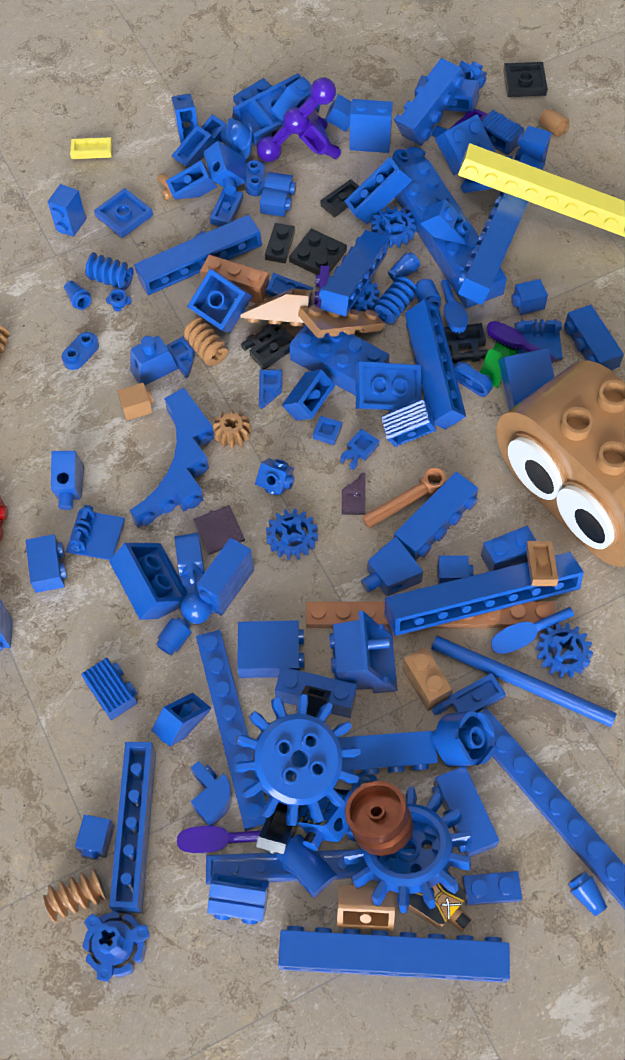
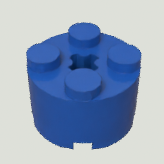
[431,711,495,767]

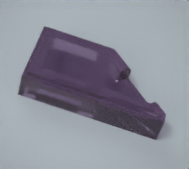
[342,473,365,515]

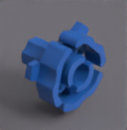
[82,911,150,982]

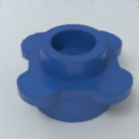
[106,289,132,311]

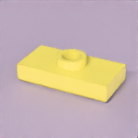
[70,137,112,159]

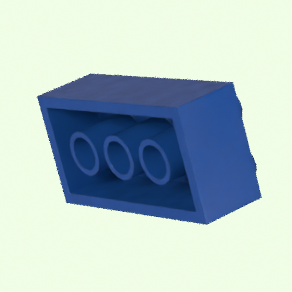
[289,325,390,396]

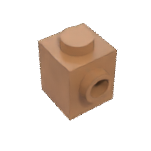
[117,383,154,421]

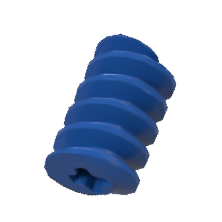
[85,252,134,290]
[374,276,417,325]

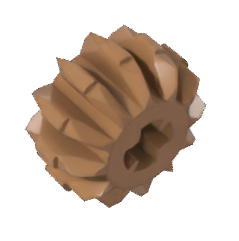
[212,409,252,450]

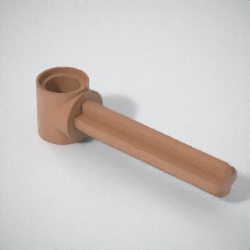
[362,467,446,528]

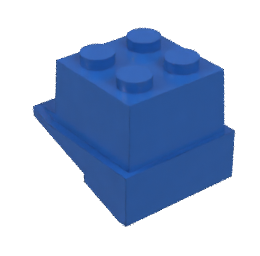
[329,611,398,693]

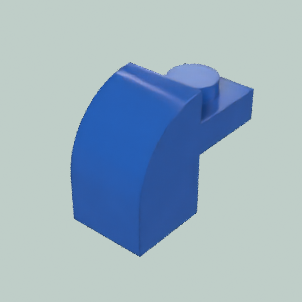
[190,761,232,826]

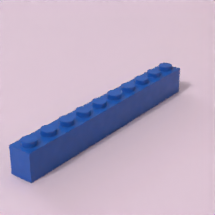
[458,153,545,305]

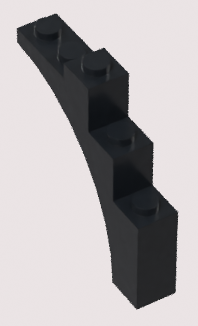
[256,685,332,854]

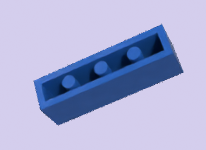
[394,471,479,561]

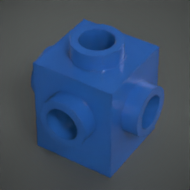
[459,60,487,90]
[255,458,295,495]

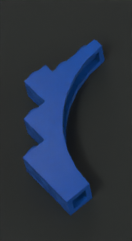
[130,388,214,528]

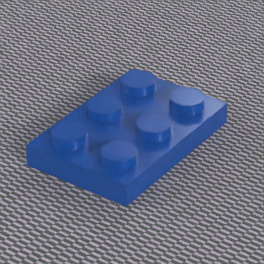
[355,361,421,410]

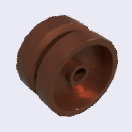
[345,781,414,856]

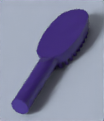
[487,321,555,364]
[177,826,261,853]

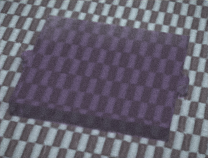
[193,505,245,555]

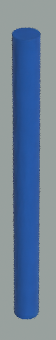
[431,635,617,727]

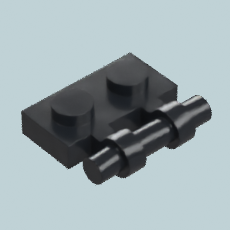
[444,323,488,364]
[241,324,294,370]

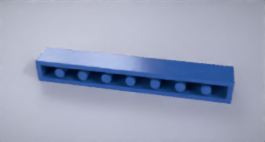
[384,552,584,636]
[278,926,510,983]

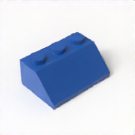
[109,543,187,620]

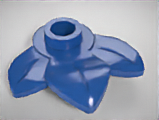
[392,147,427,168]

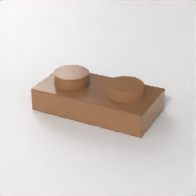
[526,541,559,586]

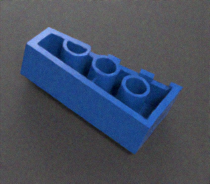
[394,58,465,146]

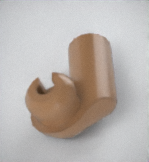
[157,173,173,200]

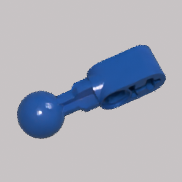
[174,532,212,624]

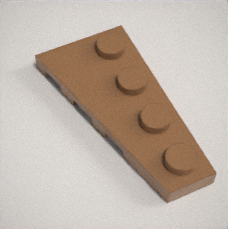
[298,306,385,338]

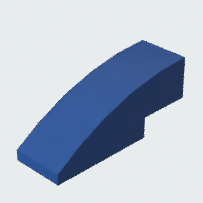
[171,114,226,167]

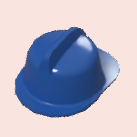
[221,118,252,160]

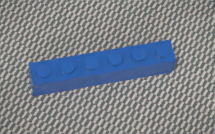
[134,215,262,296]
[319,230,389,316]
[405,299,466,430]
[279,731,438,781]
[109,742,156,914]

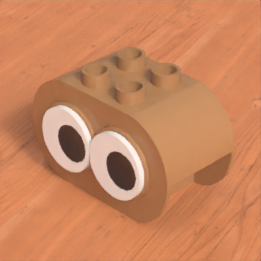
[496,360,625,567]

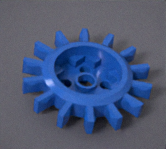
[232,694,361,826]
[343,787,472,913]

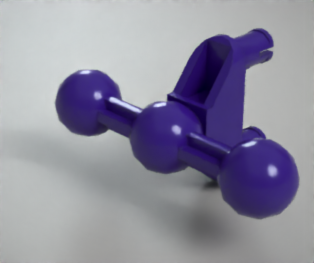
[257,77,341,162]

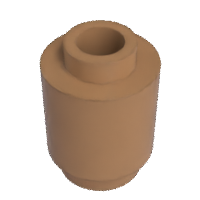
[539,109,570,137]

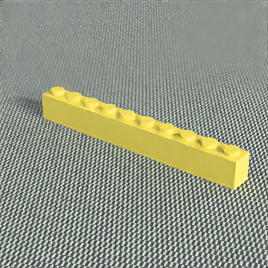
[458,143,625,237]

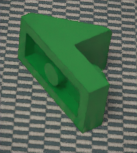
[480,342,517,388]

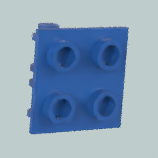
[514,319,563,360]
[66,505,125,560]

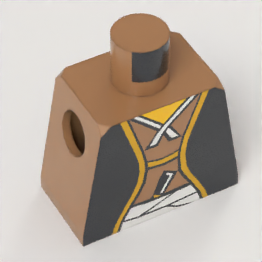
[408,872,472,932]

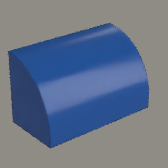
[276,834,338,899]

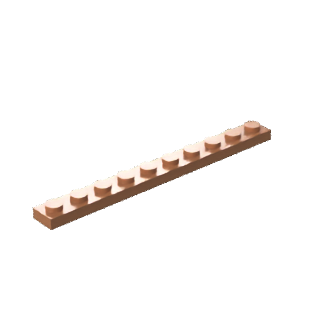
[306,601,556,628]

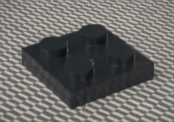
[503,62,548,97]
[289,228,347,274]

